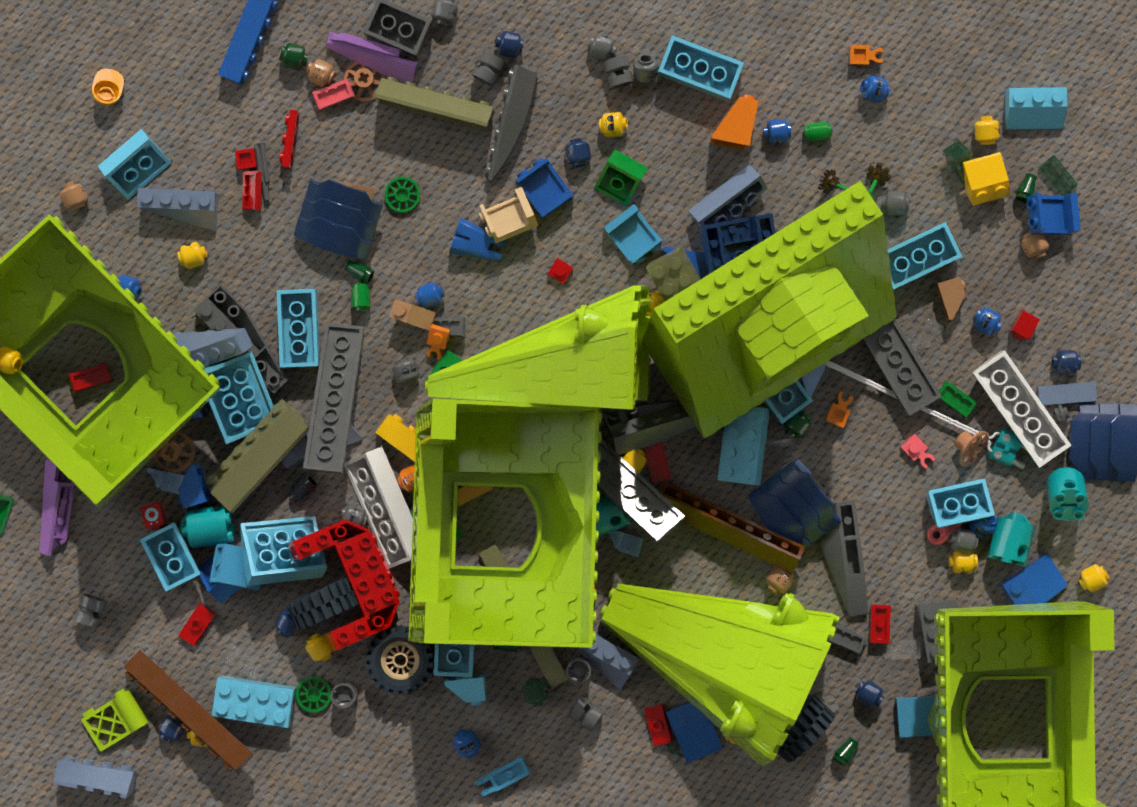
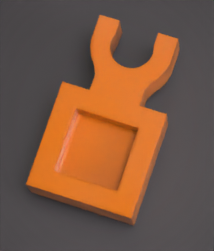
[849,45,883,66]
[426,324,450,360]
[825,392,853,428]

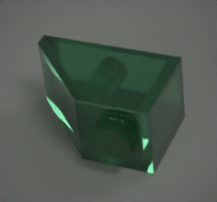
[943,140,974,188]

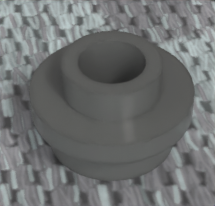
[1055,405,1070,423]

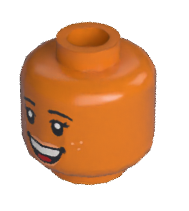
[398,464,415,492]

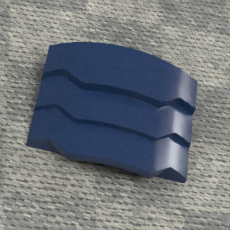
[294,179,383,259]
[698,213,776,274]
[1069,402,1137,482]
[748,461,842,549]

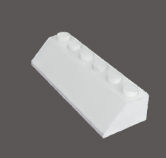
[972,350,1071,468]
[344,447,413,568]

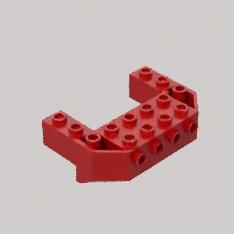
[287,520,400,651]

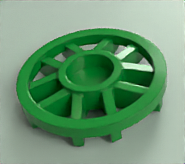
[385,177,421,213]
[296,676,332,712]

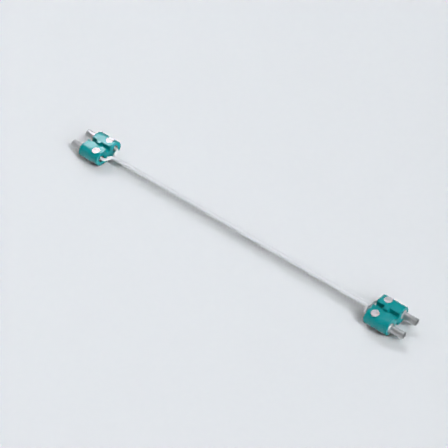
[825,361,1026,469]

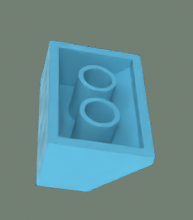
[1005,87,1067,130]
[98,129,172,200]
[926,479,995,528]
[140,522,201,591]

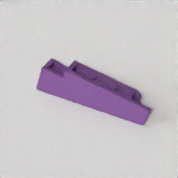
[326,32,417,84]
[40,459,75,556]

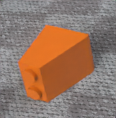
[709,95,759,151]

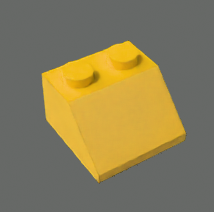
[963,152,1010,206]

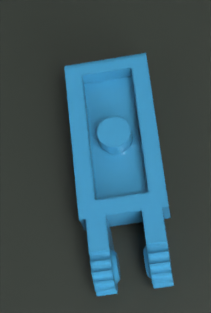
[475,756,531,797]

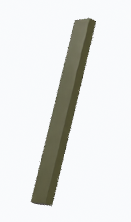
[479,544,568,688]

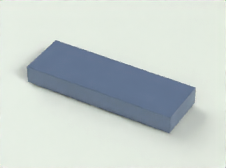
[1037,382,1097,405]

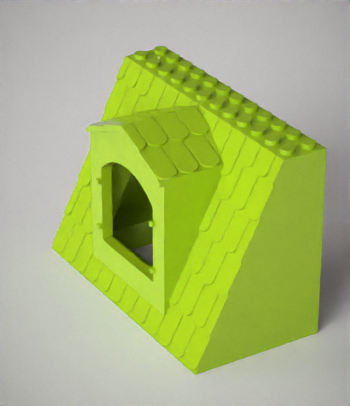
[642,181,897,438]
[0,214,220,510]
[408,398,602,648]
[927,601,1115,807]

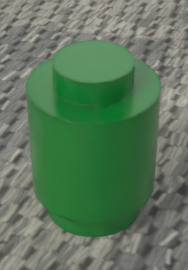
[804,121,832,143]
[351,284,371,312]

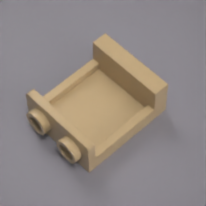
[479,187,538,243]

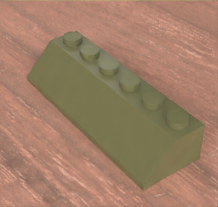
[374,77,494,132]
[205,399,309,513]

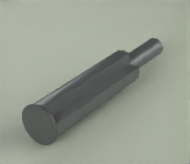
[254,143,270,202]

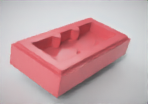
[312,78,355,111]

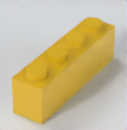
[375,414,416,462]

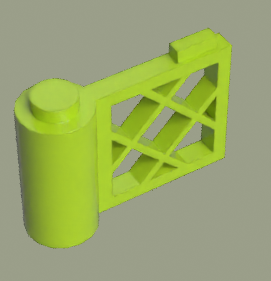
[81,688,149,752]

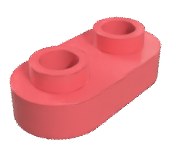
[927,523,962,545]

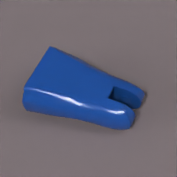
[449,218,508,262]

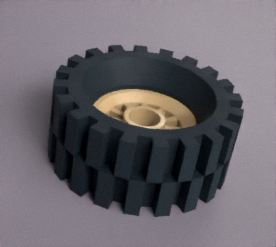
[286,577,359,631]
[365,625,435,695]
[777,693,835,763]

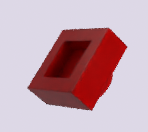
[235,148,257,171]
[547,258,573,284]

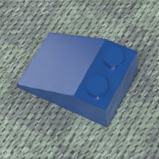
[998,553,1068,605]
[666,701,723,763]

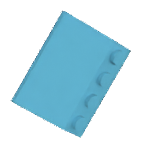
[205,351,273,444]
[240,516,327,586]

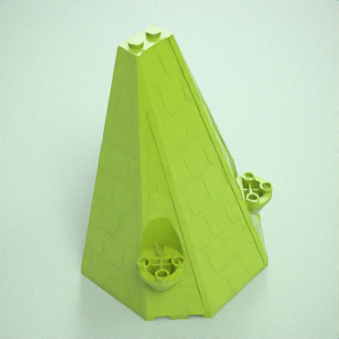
[425,285,651,410]
[599,584,840,766]

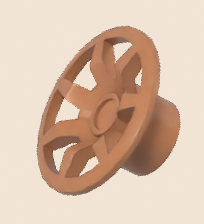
[344,62,385,102]
[154,431,195,473]
[955,431,989,467]

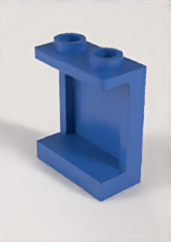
[516,158,574,219]
[1027,193,1081,235]

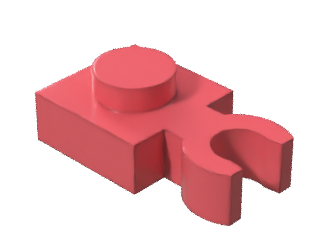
[900,434,935,468]

